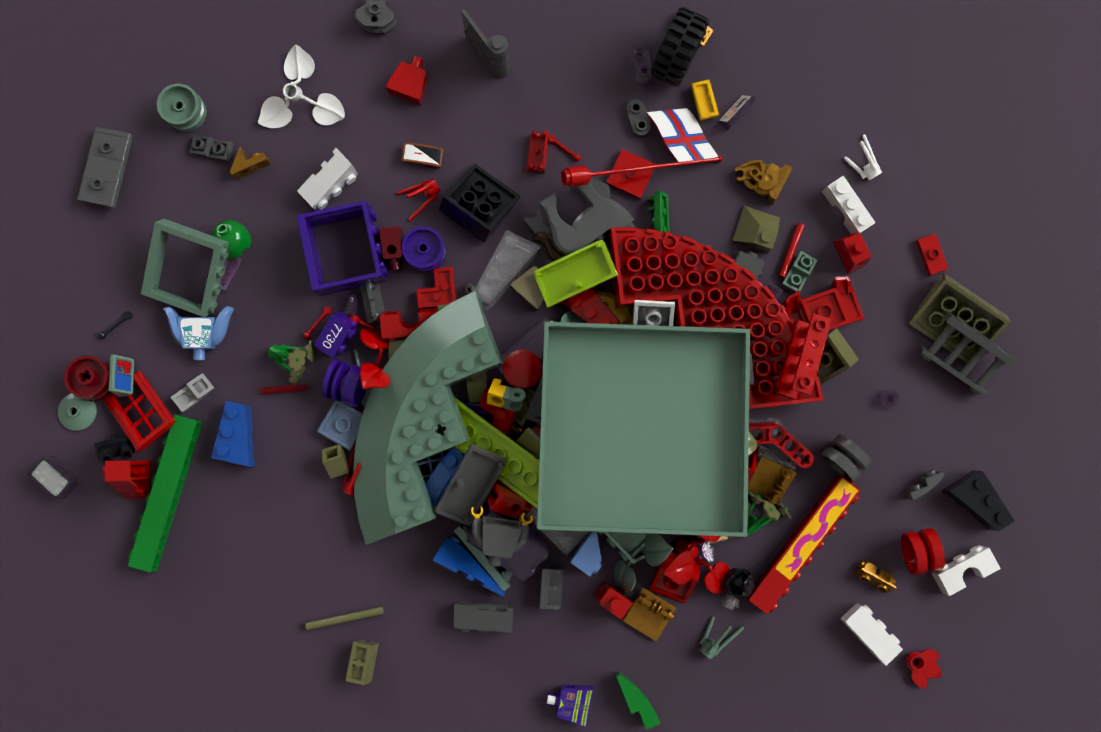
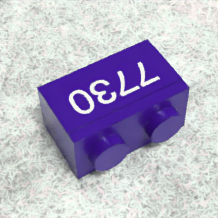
[314,311,358,358]

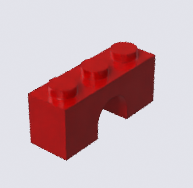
[379,308,438,341]

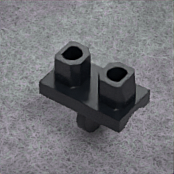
[94,434,135,464]

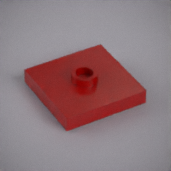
[606,149,656,199]

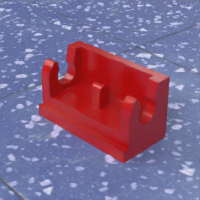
[526,130,549,174]

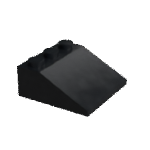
[439,164,520,243]

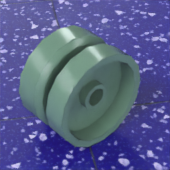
[157,83,207,132]

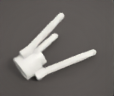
[844,134,882,181]

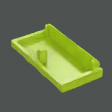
[533,240,618,308]

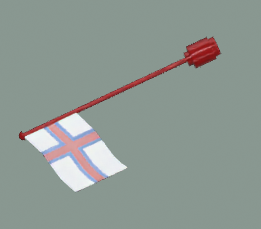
[561,108,723,187]

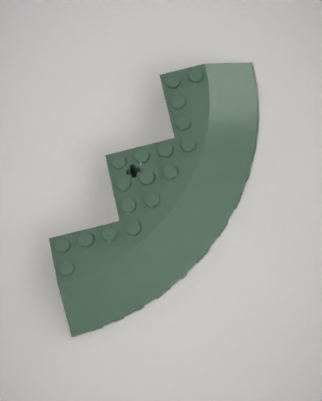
[353,291,504,545]

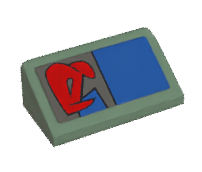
[108,354,134,397]

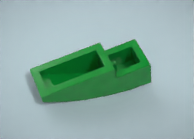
[615,671,661,730]

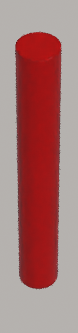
[778,223,805,278]

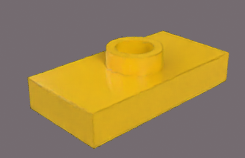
[690,79,719,121]

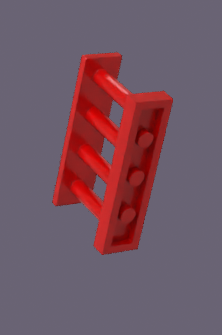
[775,313,832,400]

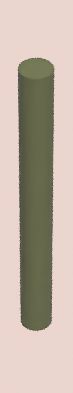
[305,607,384,630]

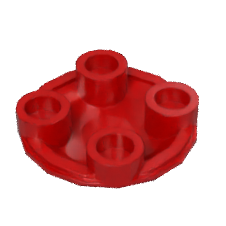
[503,350,542,389]

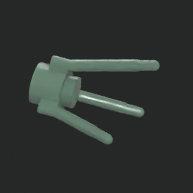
[699,616,744,659]

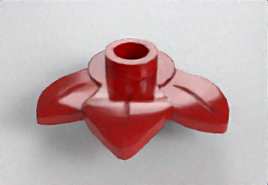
[906,649,942,689]

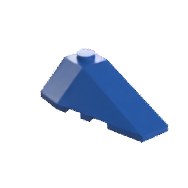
[433,535,506,596]

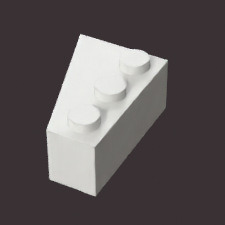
[297,148,358,211]

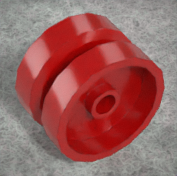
[901,528,945,575]

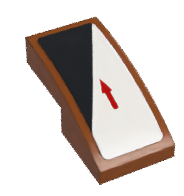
[401,142,443,168]

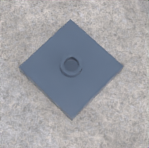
[317,400,363,451]

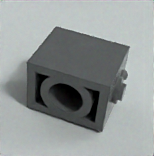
[734,251,765,279]

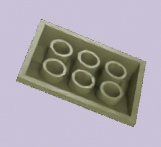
[908,273,1010,363]

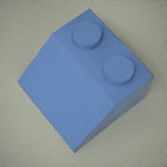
[570,531,602,576]

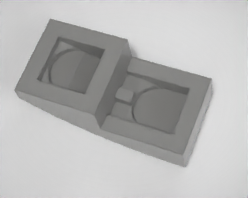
[170,373,215,414]

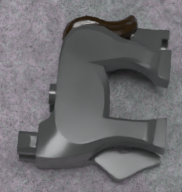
[524,178,635,262]

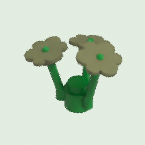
[268,340,316,384]
[747,490,792,535]

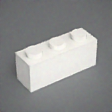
[840,603,903,666]

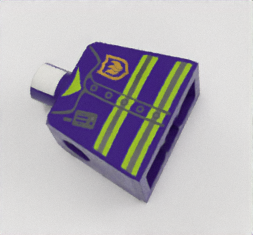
[546,685,594,728]

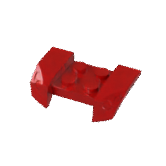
[783,277,865,331]

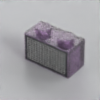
[28,456,80,500]

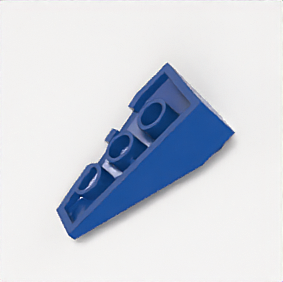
[426,448,465,508]

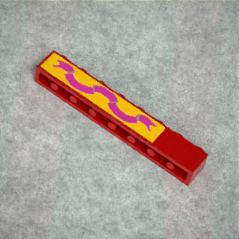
[746,475,861,614]

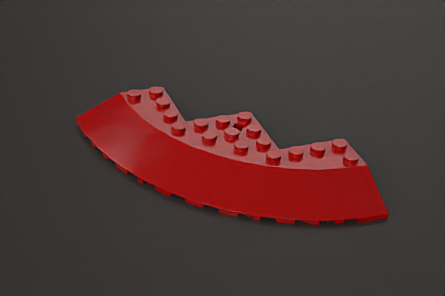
[610,227,824,410]

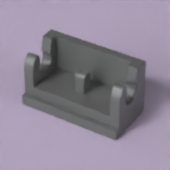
[540,567,564,610]

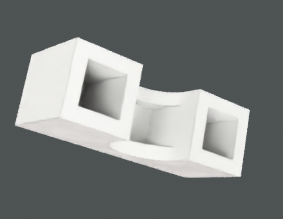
[822,176,875,233]
[932,545,1001,596]

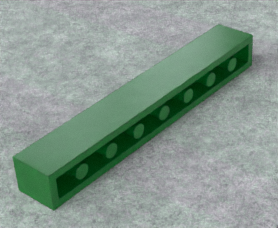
[128,415,203,573]

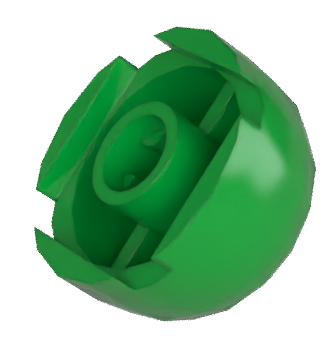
[211,220,252,259]

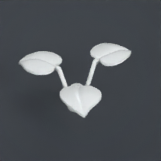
[258,44,345,128]

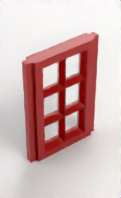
[104,371,176,451]

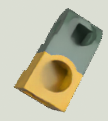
[487,378,526,411]

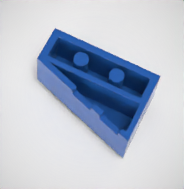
[211,401,255,467]

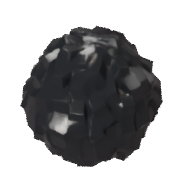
[724,568,755,599]

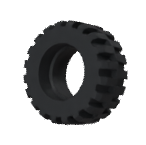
[650,7,709,87]

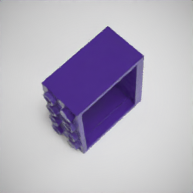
[297,200,389,296]

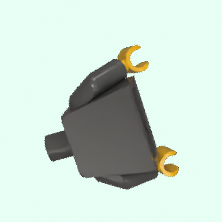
[471,506,533,566]

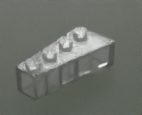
[474,230,541,310]

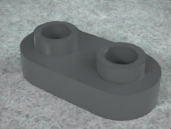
[626,99,651,137]

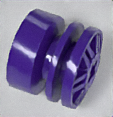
[322,359,366,407]

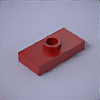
[916,234,949,276]

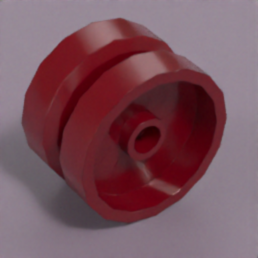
[63,355,111,401]

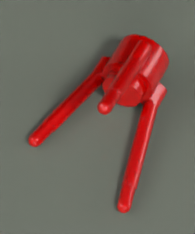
[397,178,440,222]
[341,446,361,496]

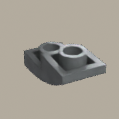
[189,135,234,162]
[904,469,944,500]

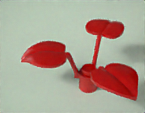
[359,328,390,389]
[662,535,730,594]

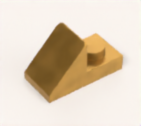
[230,147,271,179]

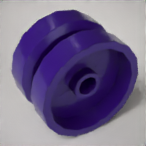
[402,226,446,272]

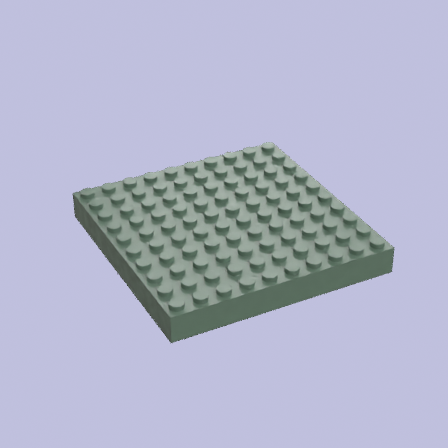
[537,322,750,537]

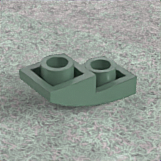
[781,251,817,294]

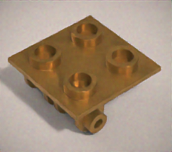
[748,456,797,505]
[623,588,676,642]

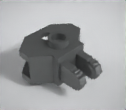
[355,0,396,34]

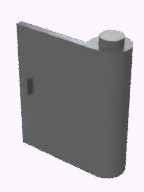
[461,9,510,78]

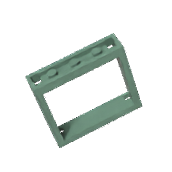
[141,219,229,317]

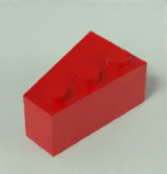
[102,460,151,499]

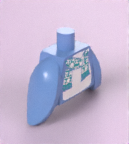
[163,306,235,360]

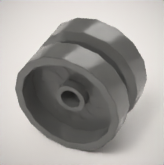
[820,434,872,483]

